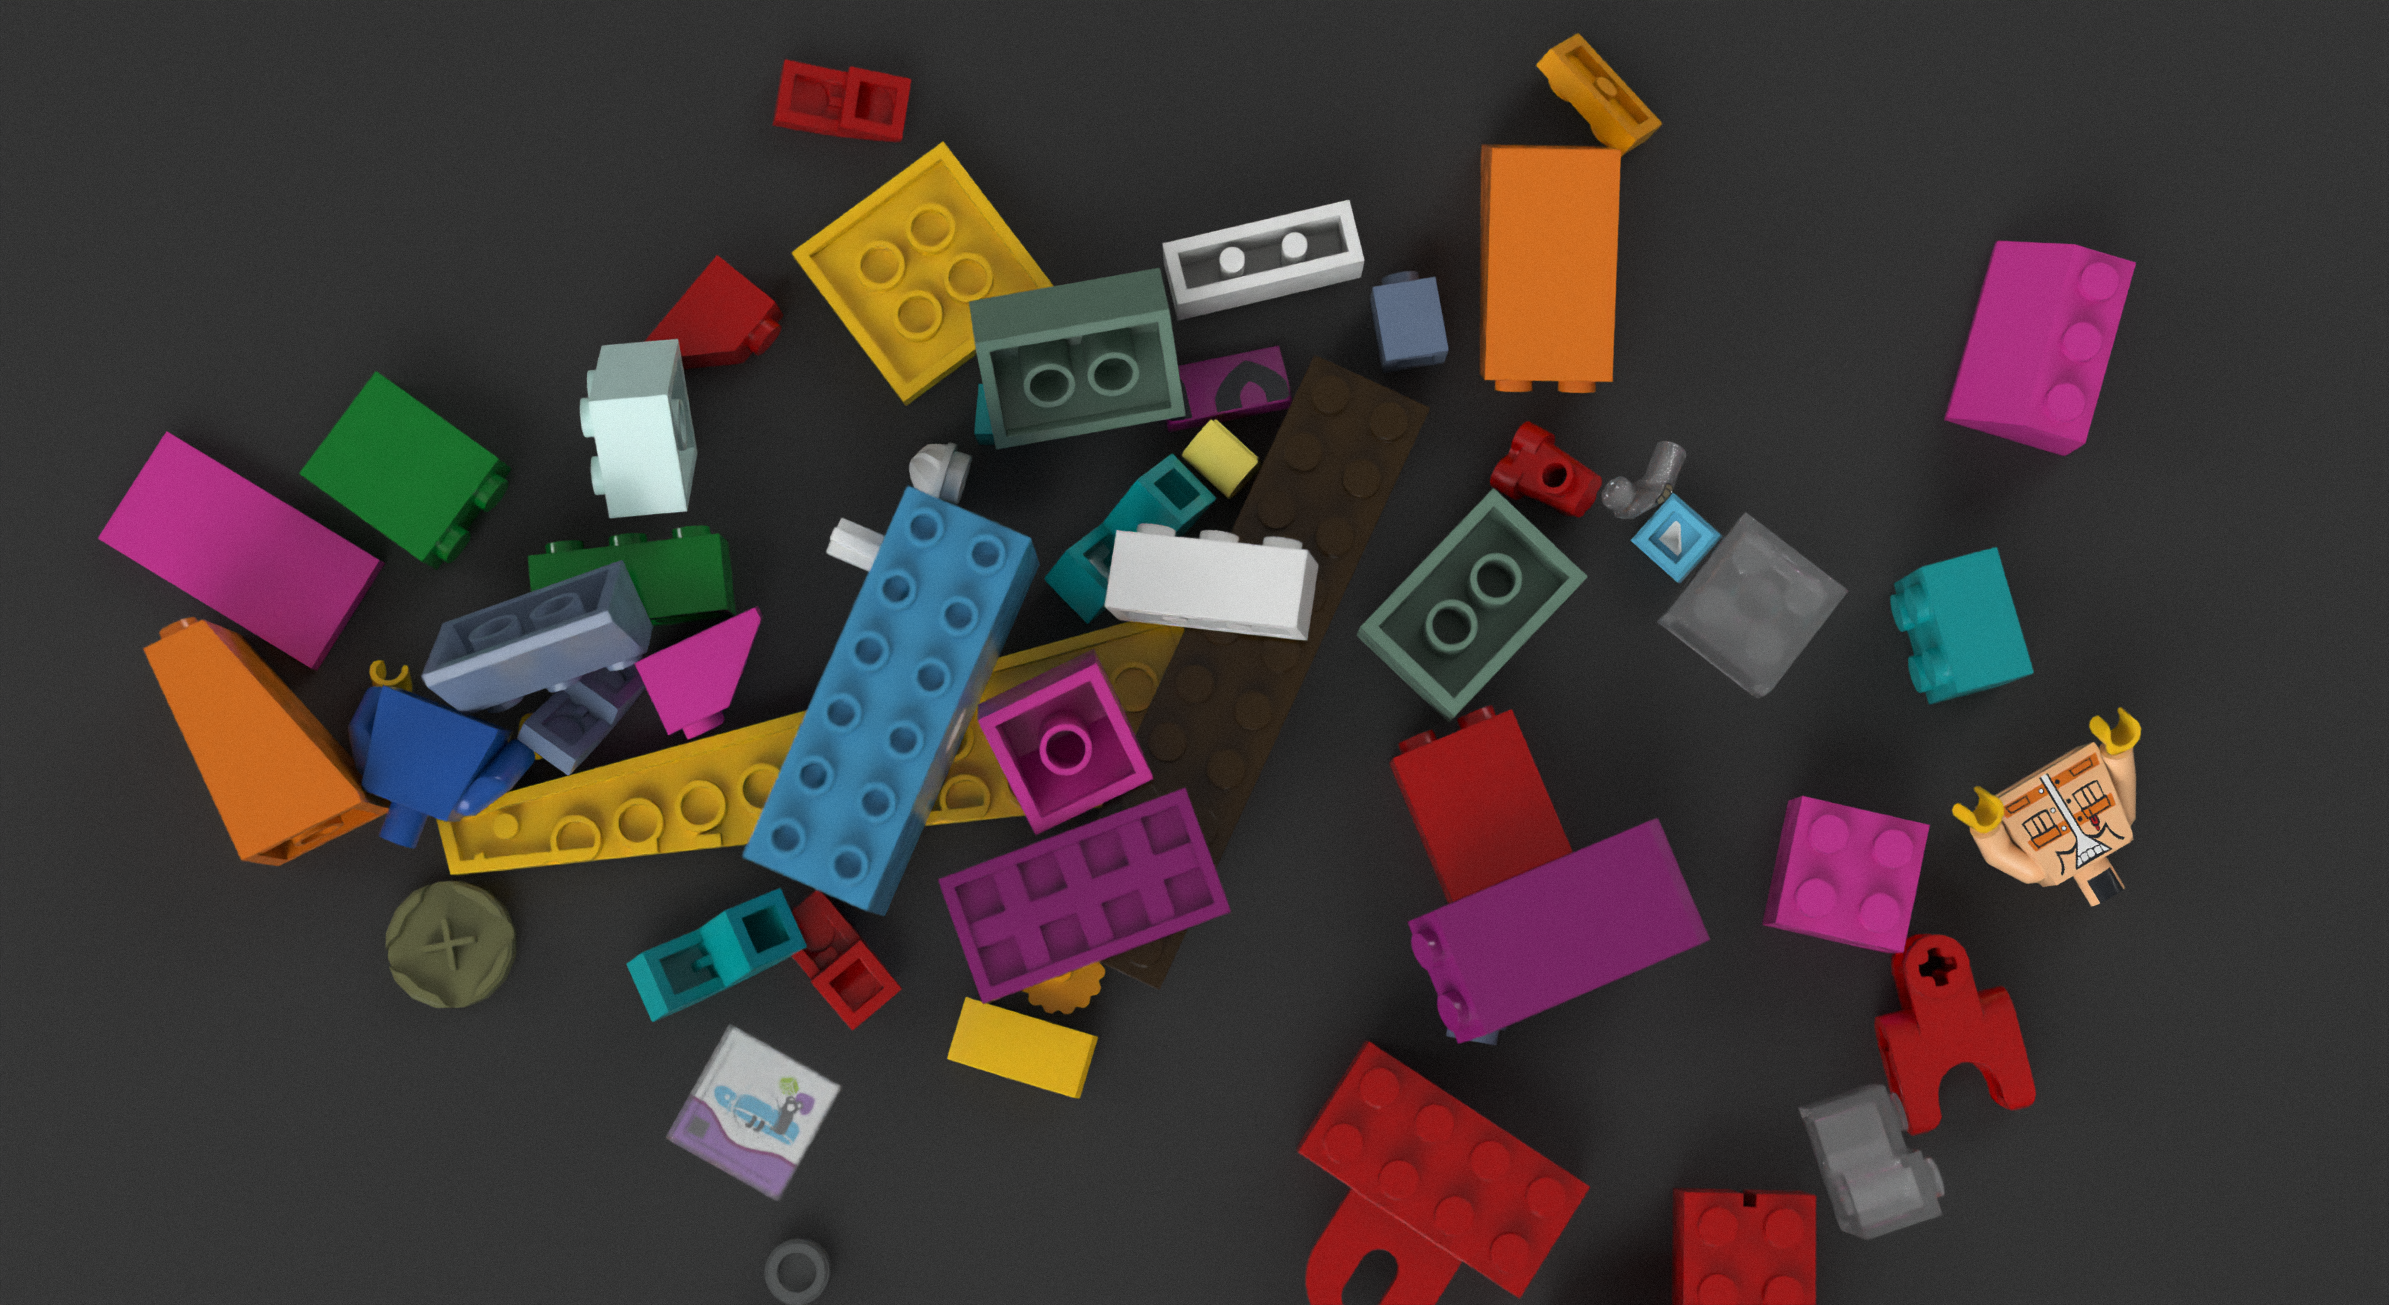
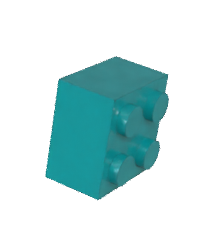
[1890,547,2034,705]

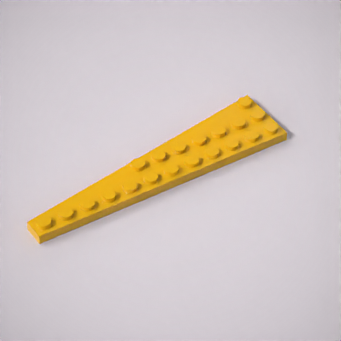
[436,621,1185,875]

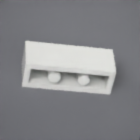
[1163,200,1365,321]
[1105,524,1318,641]

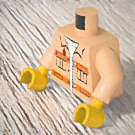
[1952,707,2141,906]

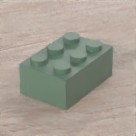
[1356,488,1588,723]

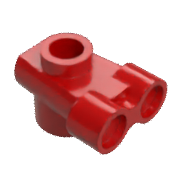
[1490,421,1602,517]

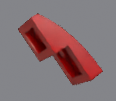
[773,59,912,142]
[791,889,902,1031]

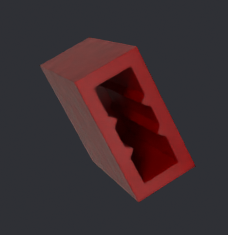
[1389,705,1573,904]

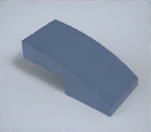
[517,664,646,776]

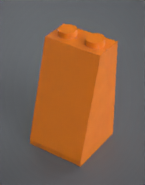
[1480,144,1621,393]
[143,617,391,866]

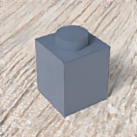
[1369,271,1449,373]

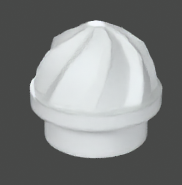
[909,442,972,504]

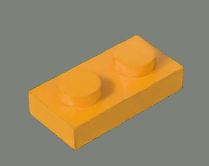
[1536,33,1663,156]

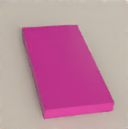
[98,431,385,670]

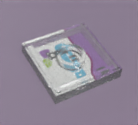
[666,1024,844,1201]

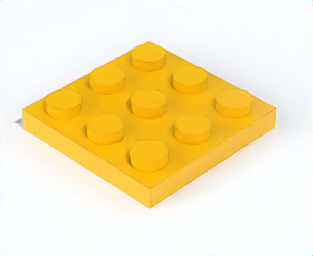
[791,141,1053,406]

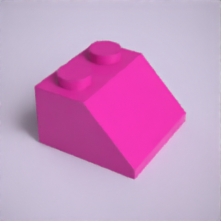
[634,606,763,739]
[978,649,1154,835]

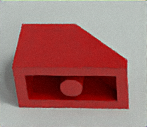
[644,255,784,369]

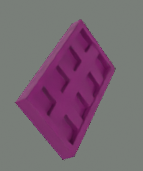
[938,788,1231,1004]

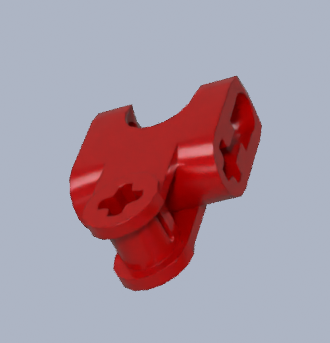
[1874,933,2036,1136]

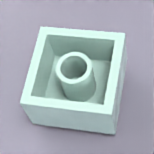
[580,339,697,518]

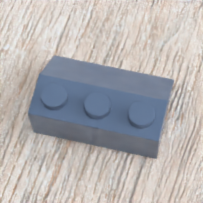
[422,560,653,716]

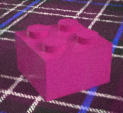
[1762,796,1930,954]

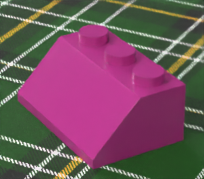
[1944,241,2136,456]

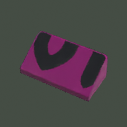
[1166,346,1293,433]

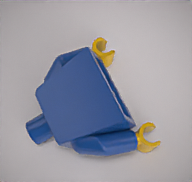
[348,660,543,849]

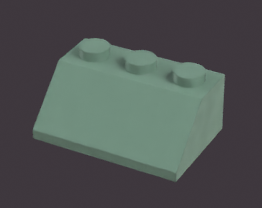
[969,268,1186,450]

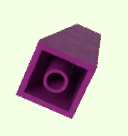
[1408,818,1710,1044]

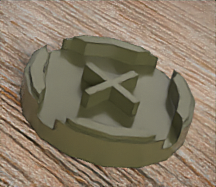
[386,881,516,1008]

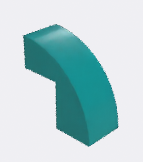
[1044,453,1217,624]
[626,888,807,1022]

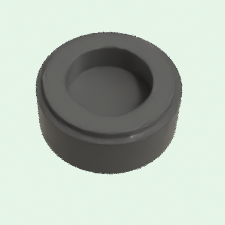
[764,1238,832,1305]

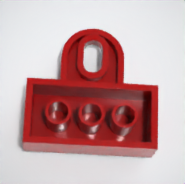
[1296,1041,1590,1305]

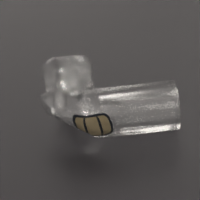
[1602,441,1686,519]

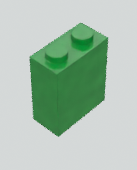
[299,371,512,570]

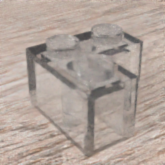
[1798,1083,1945,1240]

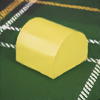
[1182,419,1262,499]

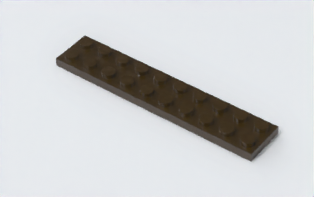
[1095,355,1430,990]

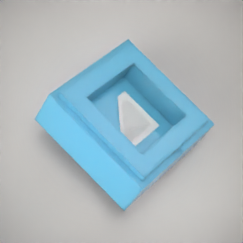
[1631,493,1723,583]

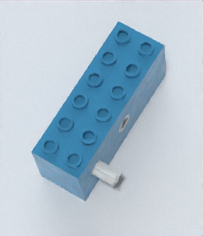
[742,486,1040,916]

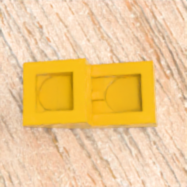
[947,997,1098,1099]

